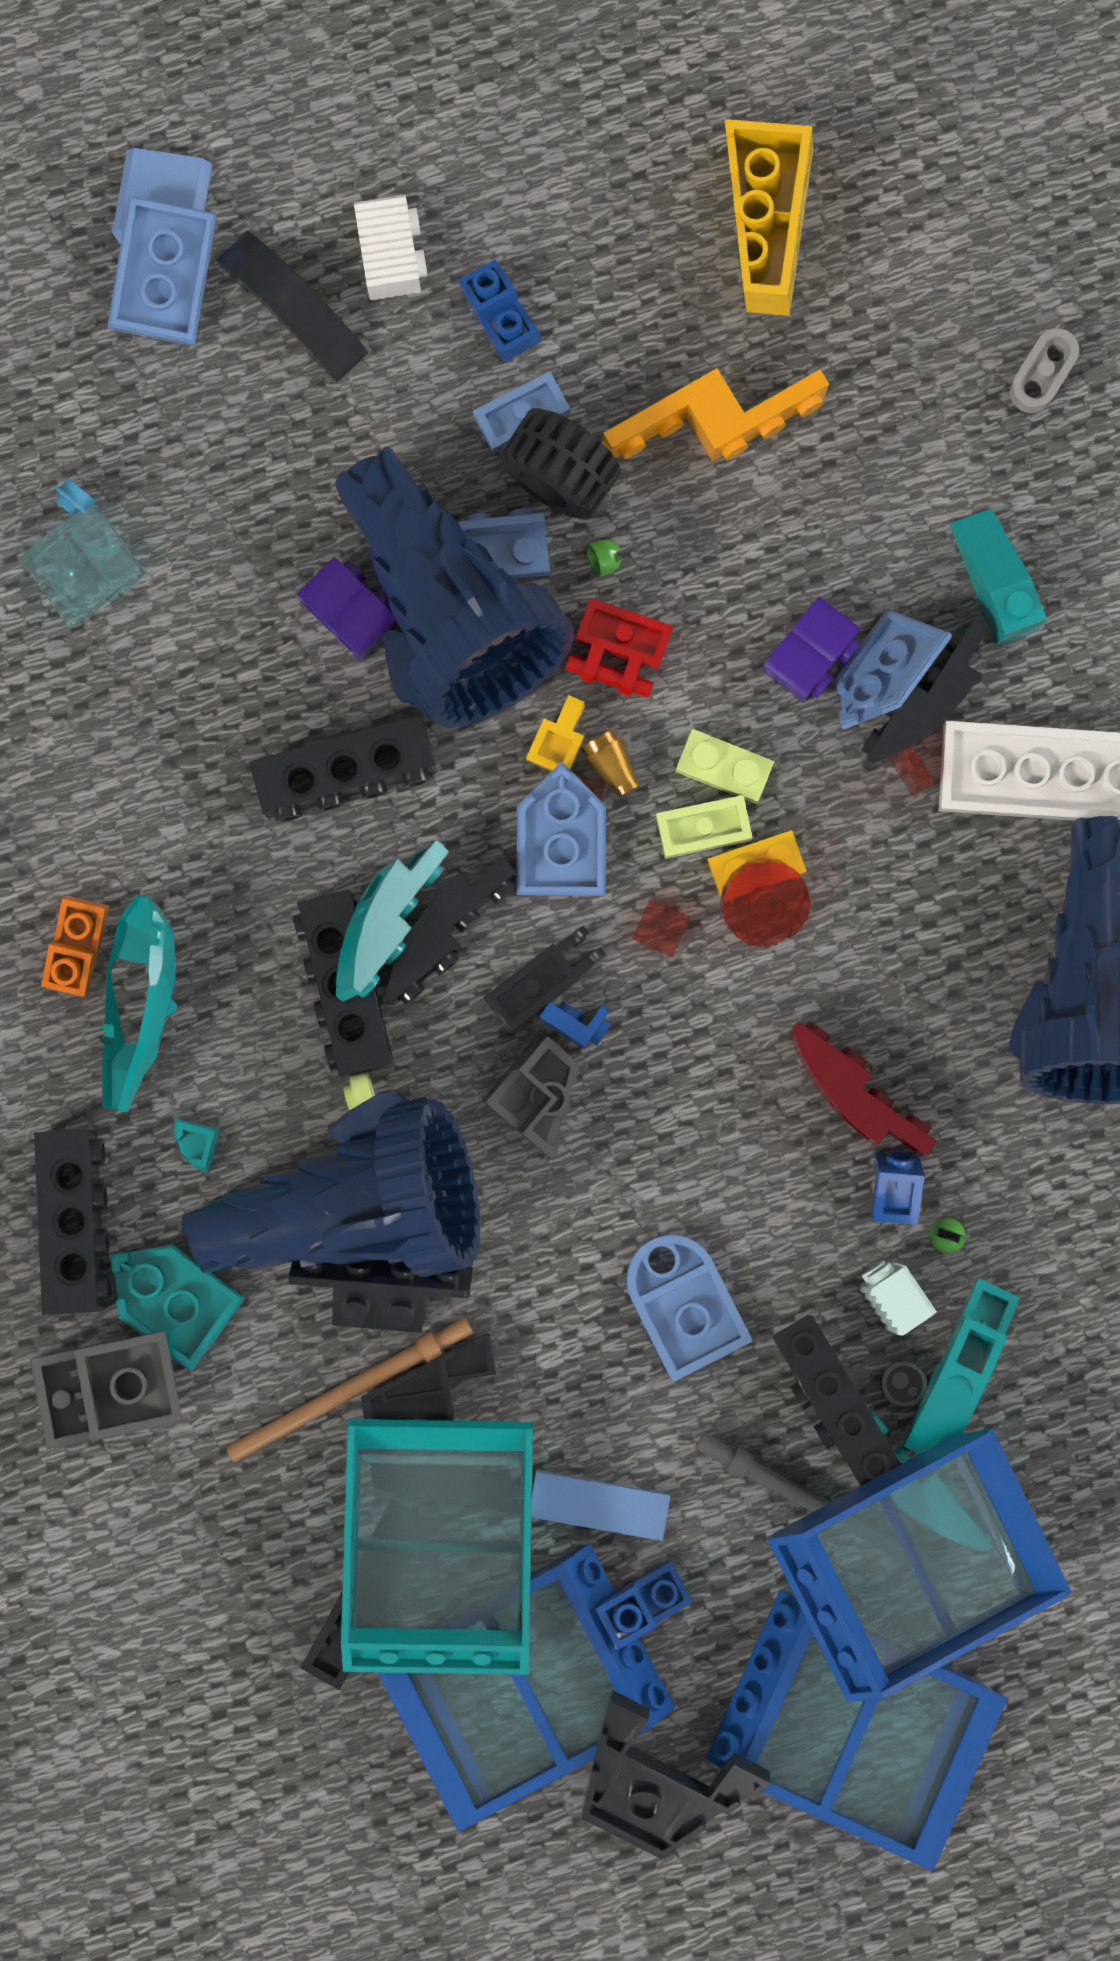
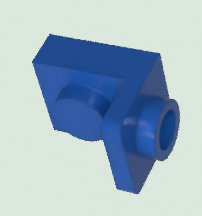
[540,1001,611,1050]
[871,1150,925,1225]

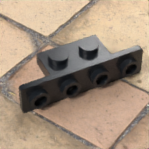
[289,1260,473,1333]
[773,1315,901,1486]

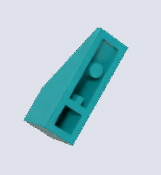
[950,508,1047,646]

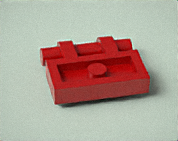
[565,598,673,699]

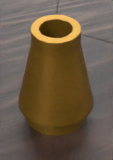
[582,728,640,798]

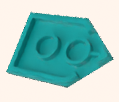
[110,1245,246,1371]

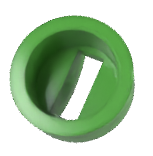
[586,539,622,578]
[928,1217,966,1254]

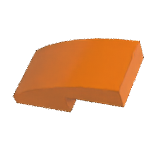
[41,896,109,997]

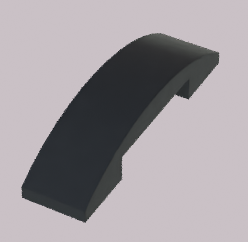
[216,231,368,382]

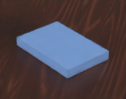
[107,195,217,346]

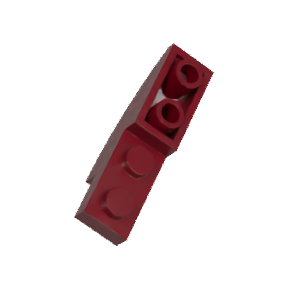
[789,1021,937,1156]

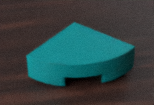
[174,1118,221,1173]

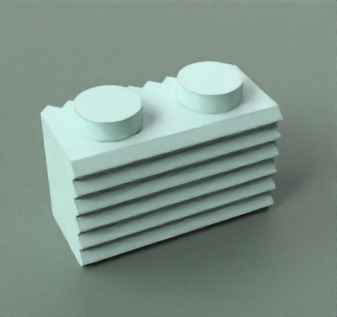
[859,1260,937,1336]

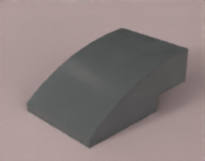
[30,1331,183,1450]

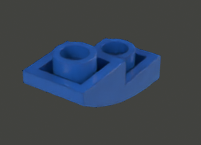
[458,259,542,362]
[595,1560,693,1650]

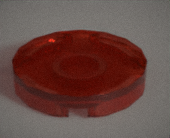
[720,857,811,947]

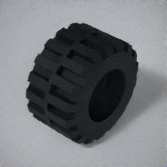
[499,408,621,520]

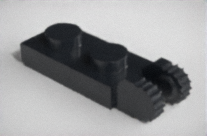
[483,926,607,1034]

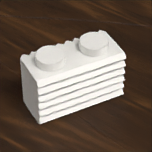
[354,195,427,300]

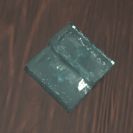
[19,503,146,628]

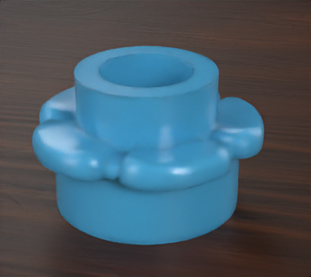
[54,478,95,518]

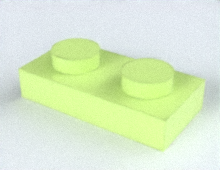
[675,729,775,804]
[656,795,753,859]

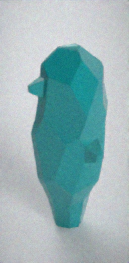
[97,896,177,1112]

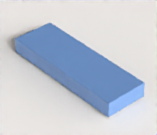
[532,1470,670,1541]

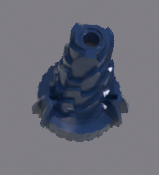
[335,446,575,728]
[1009,816,1120,1105]
[181,1090,480,1277]

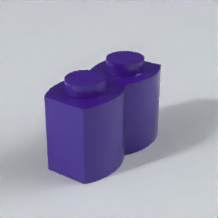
[297,557,398,662]
[762,596,861,703]

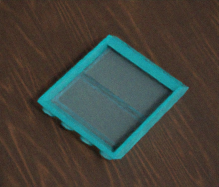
[341,1419,533,1675]

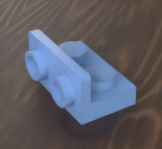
[457,508,550,579]

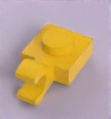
[526,695,585,771]

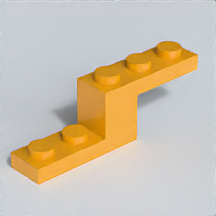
[602,368,829,462]

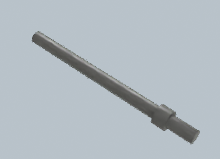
[695,1433,944,1579]

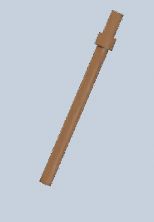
[226,1317,474,1462]

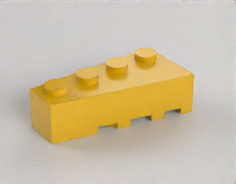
[725,119,813,316]

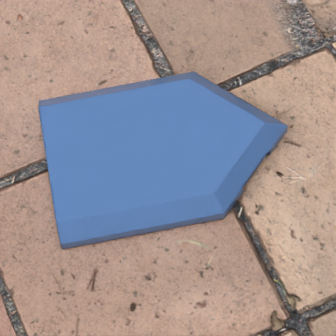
[112,148,213,245]
[836,609,952,730]
[517,761,606,896]

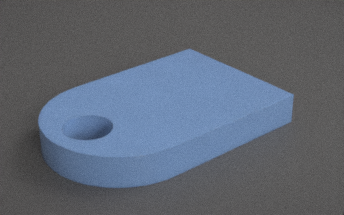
[627,1235,753,1382]

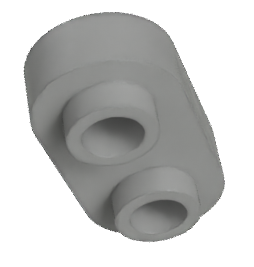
[1010,328,1079,413]

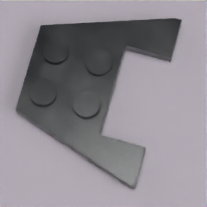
[361,1333,516,1512]
[581,1690,770,1859]

